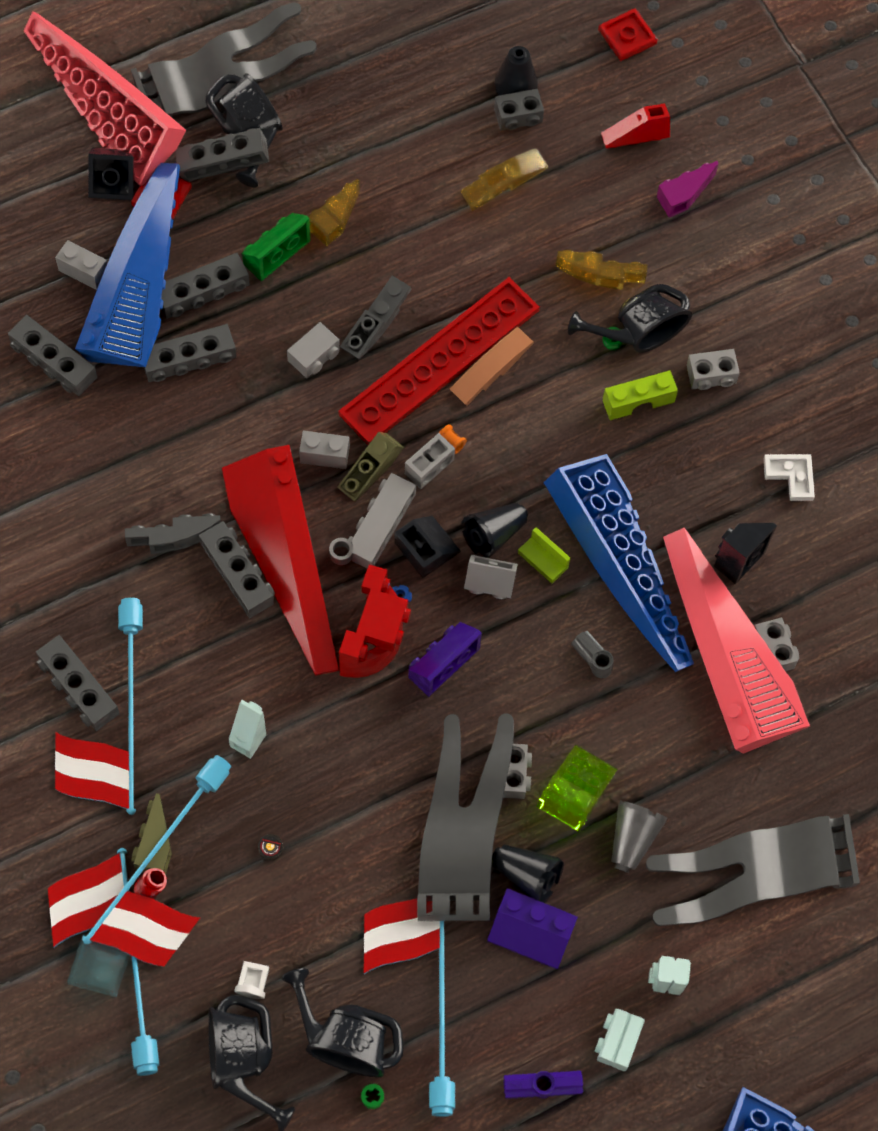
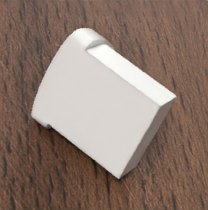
[234,961,269,999]

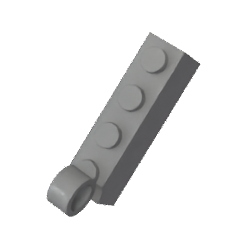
[329,473,416,568]

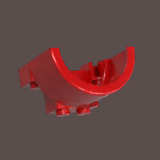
[339,564,411,678]

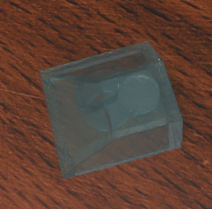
[67,934,129,997]

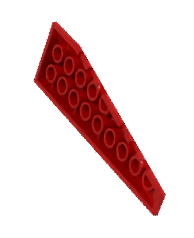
[222,445,339,676]

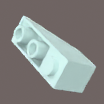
[229,700,266,759]

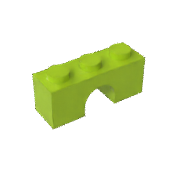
[602,371,678,420]

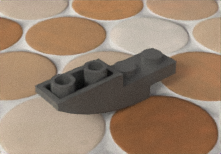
[340,275,412,359]
[125,513,221,554]

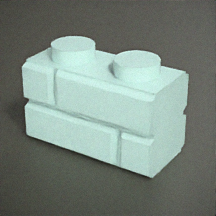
[648,956,691,995]
[594,1009,645,1071]

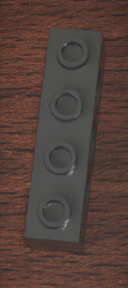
[175,128,269,181]
[161,253,250,319]
[8,314,98,396]
[144,324,237,383]
[199,521,275,619]
[36,635,120,731]

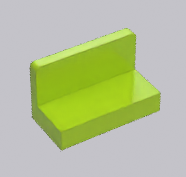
[518,528,570,584]

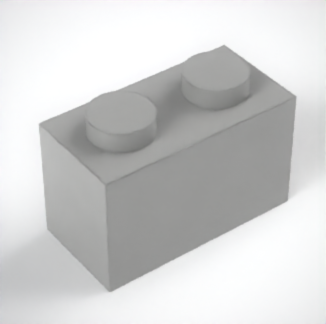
[55,240,107,290]
[287,322,340,378]
[299,431,350,469]
[464,555,518,599]

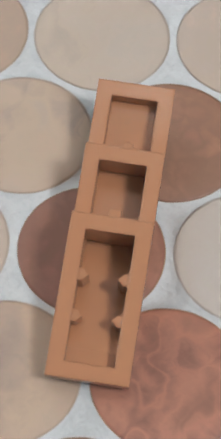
[450,327,534,406]

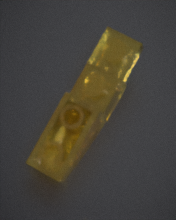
[460,149,548,211]
[556,250,647,290]

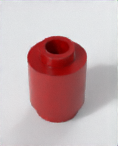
[134,868,167,899]

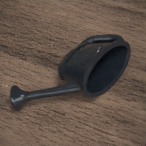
[205,73,283,188]
[568,284,692,353]
[282,968,404,1078]
[208,995,295,1131]

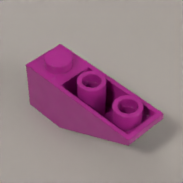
[656,161,719,218]

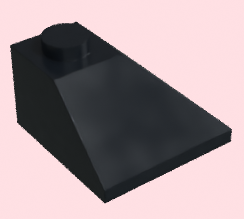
[88,148,134,200]

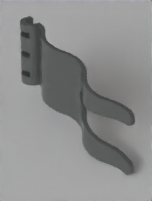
[131,2,317,118]
[417,714,514,921]
[646,814,860,926]

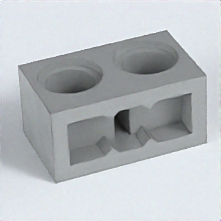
[686,349,740,390]
[405,433,455,489]
[754,617,799,671]
[503,744,532,799]

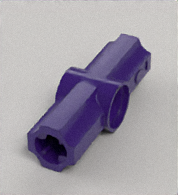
[504,1071,583,1099]

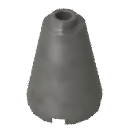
[612,801,667,873]

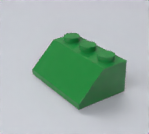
[242,213,311,282]

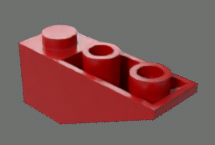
[601,103,670,148]

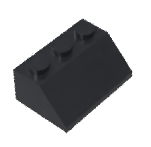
[714,523,777,584]

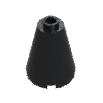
[495,46,538,96]
[461,503,528,558]
[492,844,564,903]

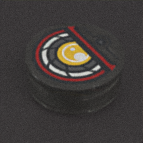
[258,834,283,861]

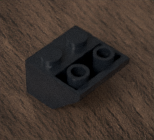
[394,516,461,578]

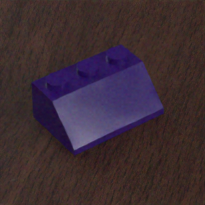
[408,622,482,697]
[487,888,578,970]

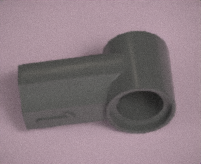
[571,631,613,678]

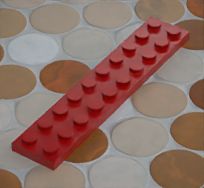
[338,277,540,445]

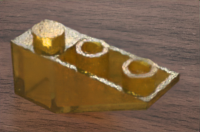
[309,178,360,247]

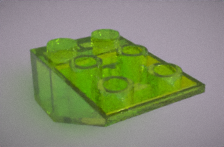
[536,745,618,832]

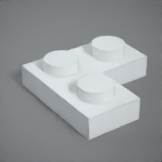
[763,454,815,501]

